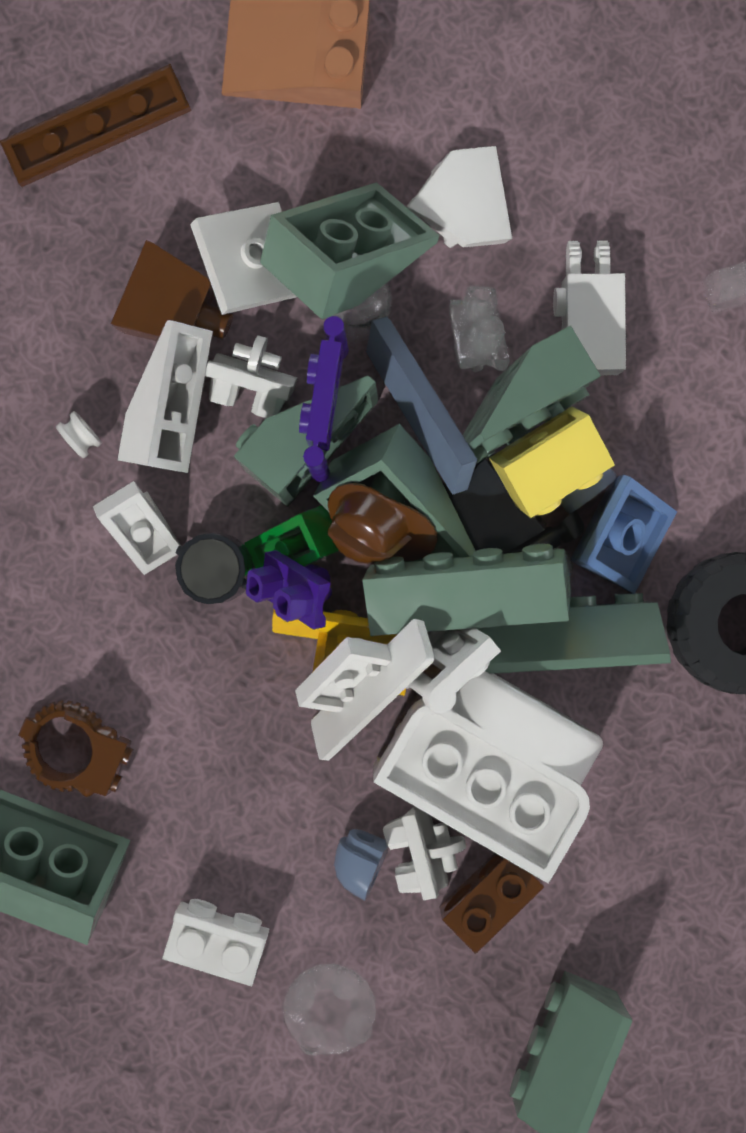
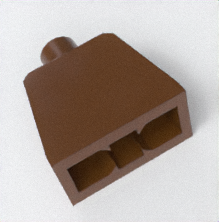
[111,240,234,341]

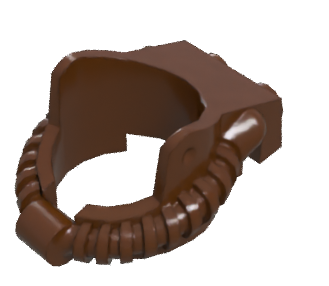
[18,700,134,797]

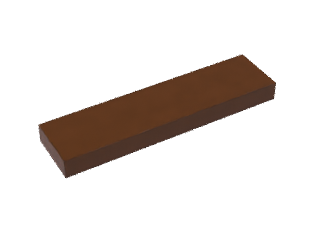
[0,64,192,187]

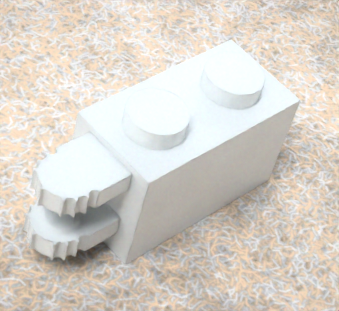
[553,241,626,375]

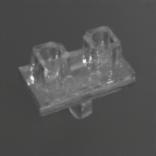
[449,286,510,372]

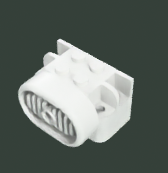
[373,671,603,884]

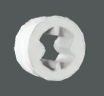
[56,411,102,458]

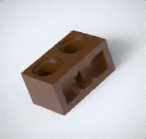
[439,853,544,954]

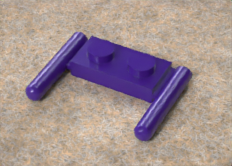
[299,316,349,482]

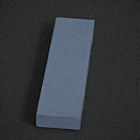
[366,317,477,495]

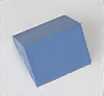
[570,475,677,593]

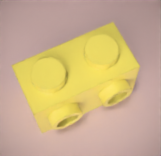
[489,406,615,518]

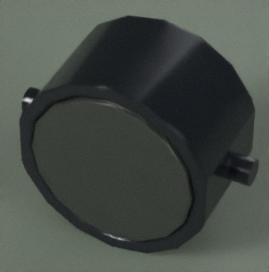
[175,533,253,604]

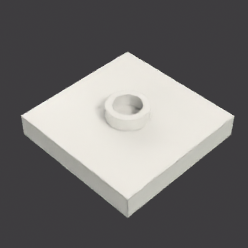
[190,202,297,315]

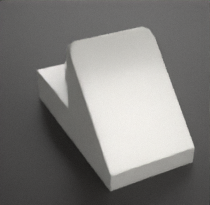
[93,481,181,575]

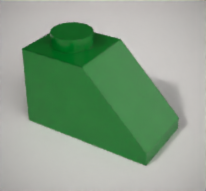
[244,505,339,568]

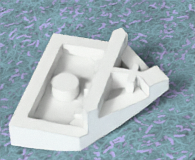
[407,146,512,248]

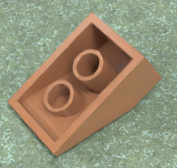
[222,0,370,109]

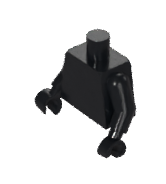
[443,456,584,554]

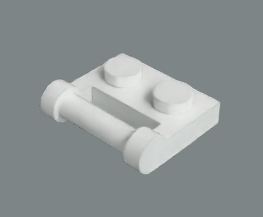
[406,628,501,714]

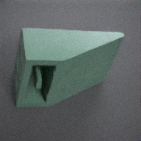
[463,325,601,464]

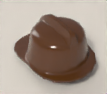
[328,483,438,564]

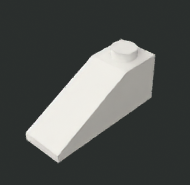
[118,320,213,473]

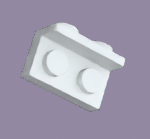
[162,899,269,987]

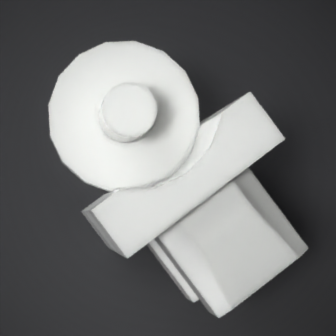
[205,335,298,418]
[383,806,467,900]

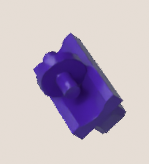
[246,550,332,630]

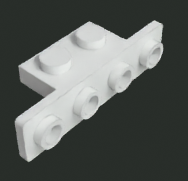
[295,619,434,761]

